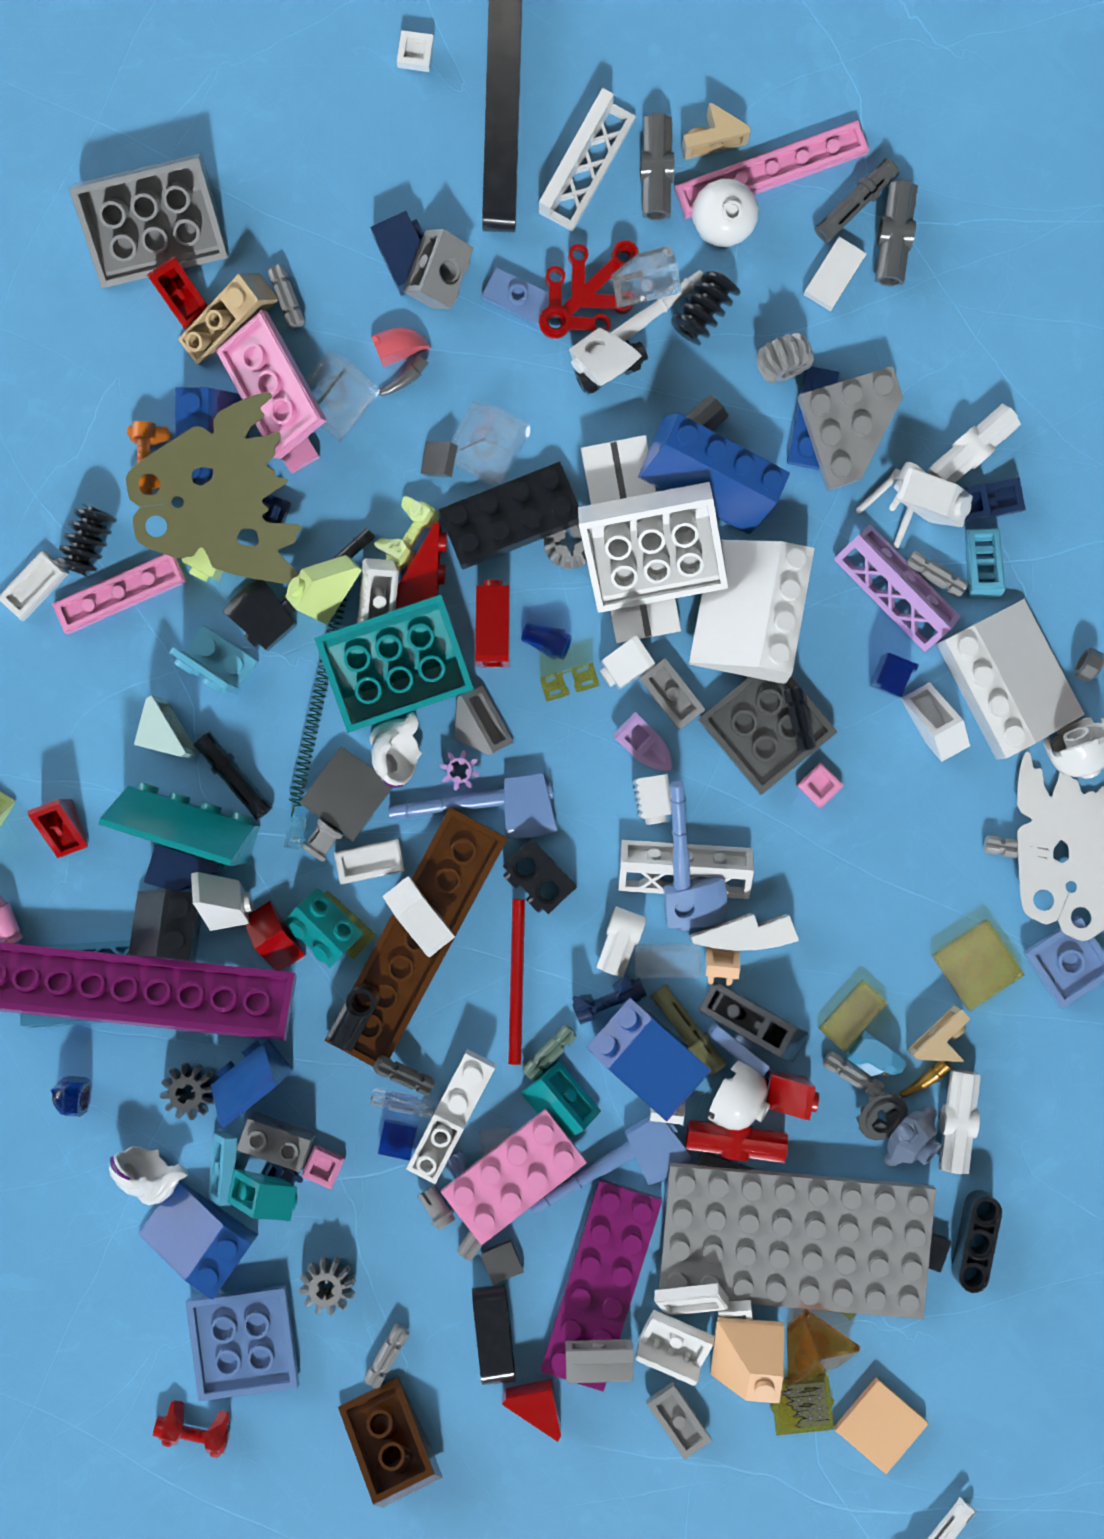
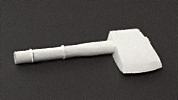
[569,270,703,386]

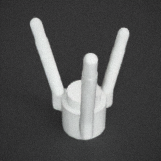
[856,462,926,549]

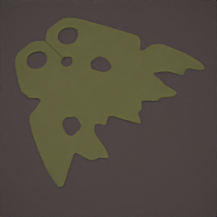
[126,393,302,583]

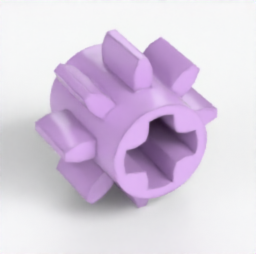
[440,750,481,791]

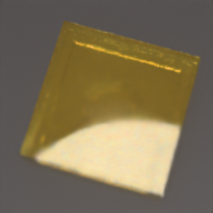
[931,919,1025,1011]

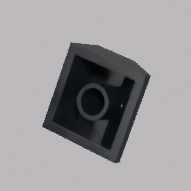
[128,890,202,962]

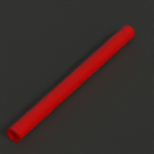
[508,899,525,1065]

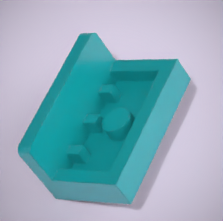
[284,888,363,968]

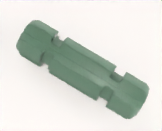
[522,1025,577,1081]

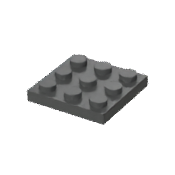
[697,677,837,795]

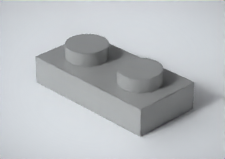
[639,658,705,730]
[646,1382,712,1460]

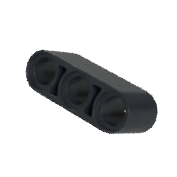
[952,1190,1002,1293]
[472,1284,516,1385]

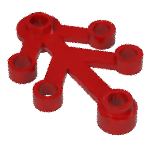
[538,240,639,339]

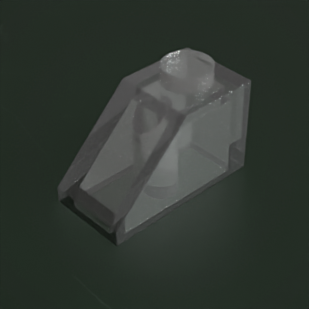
[611,246,682,308]

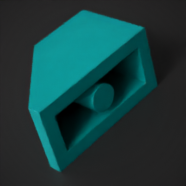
[227,1169,298,1221]

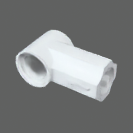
[596,906,647,977]

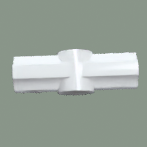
[927,403,1021,483]
[938,1069,981,1175]

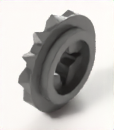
[856,1091,908,1141]

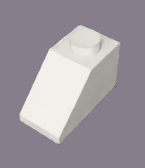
[897,468,973,527]
[600,635,655,690]
[901,682,970,762]
[191,872,253,931]

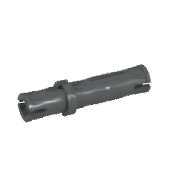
[814,158,899,243]

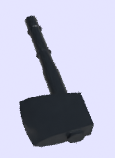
[223,528,375,651]

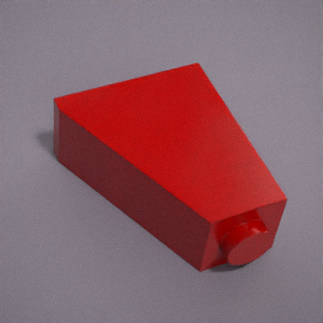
[475,580,510,668]

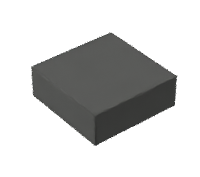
[420,442,458,477]
[480,1239,524,1285]

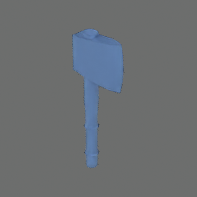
[389,773,557,839]
[663,781,728,931]
[530,1116,694,1214]

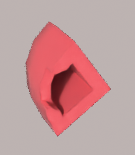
[371,327,431,367]

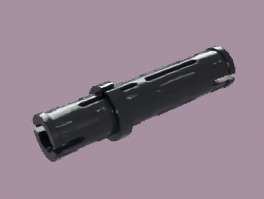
[193,732,273,821]

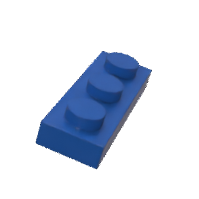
[787,366,840,470]

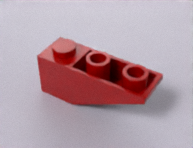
[396,522,447,610]

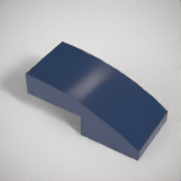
[963,477,1026,522]

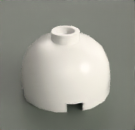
[692,179,759,247]
[1044,717,1104,779]
[708,1061,770,1130]

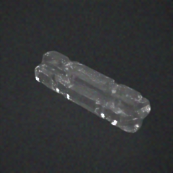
[370,1088,435,1118]

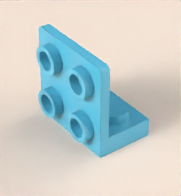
[169,625,259,695]

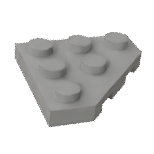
[797,366,903,491]

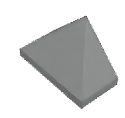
[454,685,514,755]

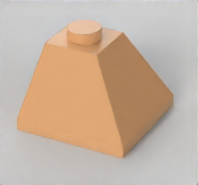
[710,1317,784,1403]

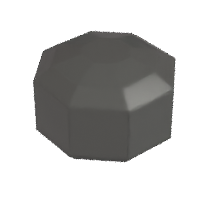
[1074,648,1104,682]

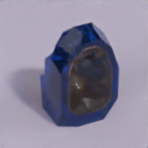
[51,1076,92,1117]

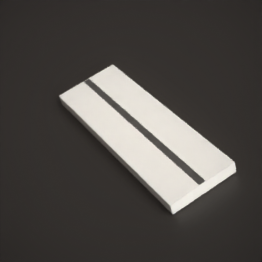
[581,435,681,643]

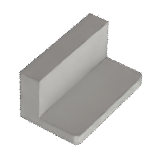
[565,1339,634,1383]

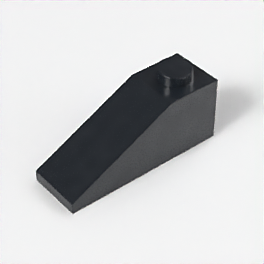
[699,981,808,1062]

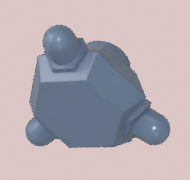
[884,1106,941,1167]

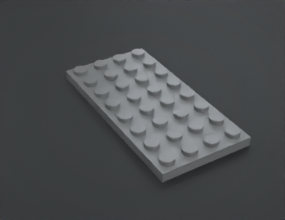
[658,1163,936,1319]

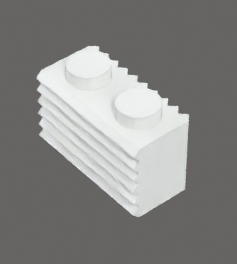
[357,558,399,623]
[632,774,672,825]

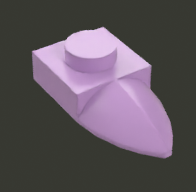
[612,712,672,771]

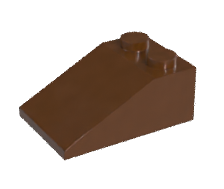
[338,1377,443,1508]

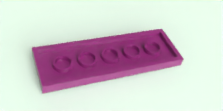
[540,1178,662,1392]

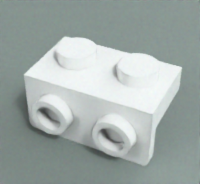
[635,1310,715,1386]

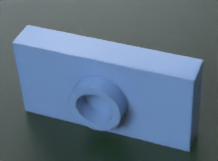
[482,267,549,327]
[707,1022,770,1076]

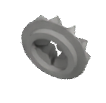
[544,524,587,569]

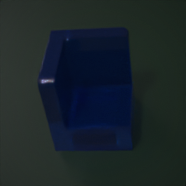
[869,652,919,698]

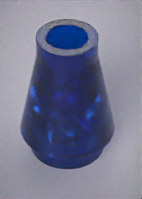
[521,623,572,660]

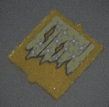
[770,1373,834,1436]

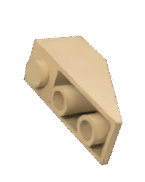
[178,273,279,365]

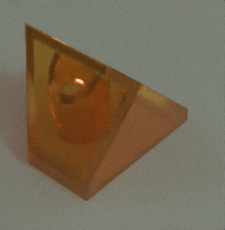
[787,1309,861,1387]

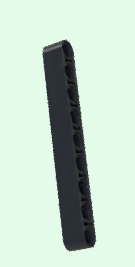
[482,0,522,232]

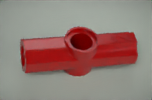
[685,1119,788,1163]

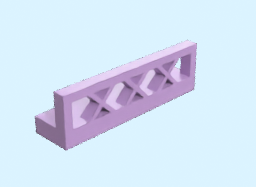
[834,524,961,652]

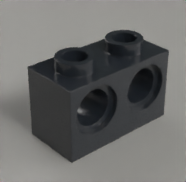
[503,839,577,914]

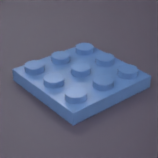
[186,1285,299,1401]

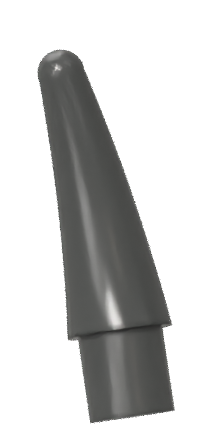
[379,355,428,396]

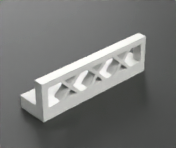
[539,88,636,232]
[618,840,754,899]

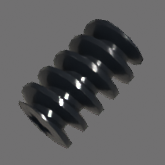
[671,271,741,346]
[54,504,117,578]

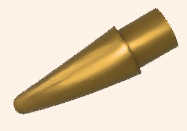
[899,1061,952,1098]

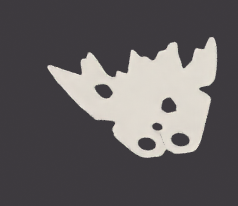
[1017,752,1104,941]

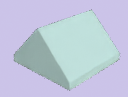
[134,695,200,759]

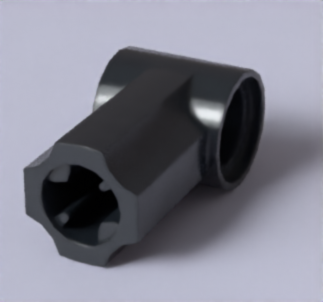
[326,983,380,1052]

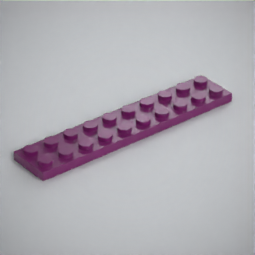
[0,942,297,1041]

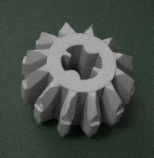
[756,333,814,383]
[299,1256,356,1316]

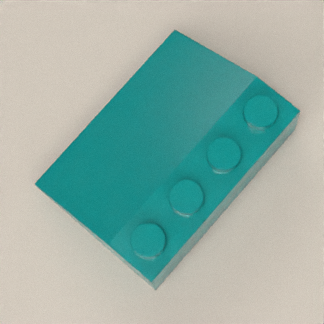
[314,595,475,733]
[98,782,260,866]

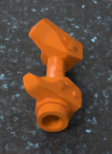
[127,421,172,495]

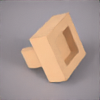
[705,947,740,986]

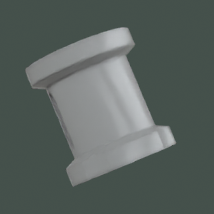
[301,818,343,862]

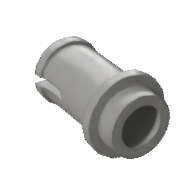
[417,1185,455,1230]

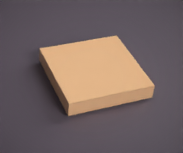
[834,1377,929,1474]

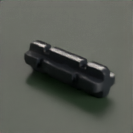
[784,686,816,752]

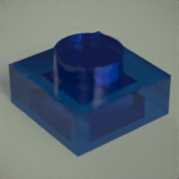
[377,1119,418,1161]

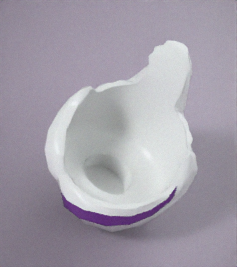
[369,712,422,788]
[109,1146,188,1205]

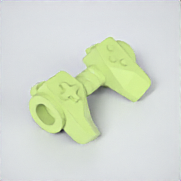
[374,496,440,573]

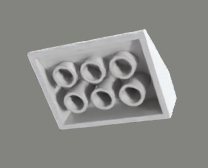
[578,482,728,613]
[688,540,815,684]
[936,599,1085,760]

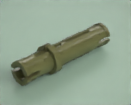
[650,984,727,1076]

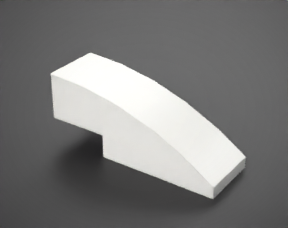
[689,913,799,951]

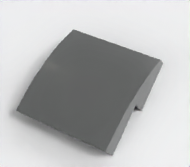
[300,746,393,842]

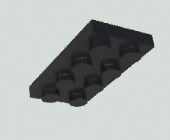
[438,461,579,570]

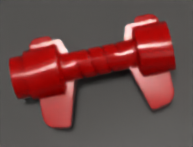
[153,1400,230,1458]

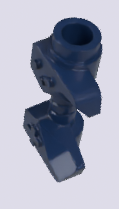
[572,975,647,1025]

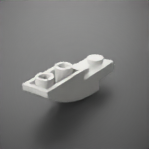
[406,1049,497,1184]

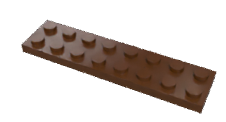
[324,807,508,1067]

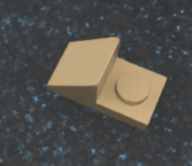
[681,103,751,160]
[906,1006,970,1062]

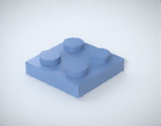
[1023,916,1104,1009]

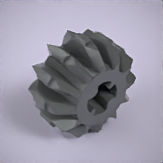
[160,1062,215,1120]

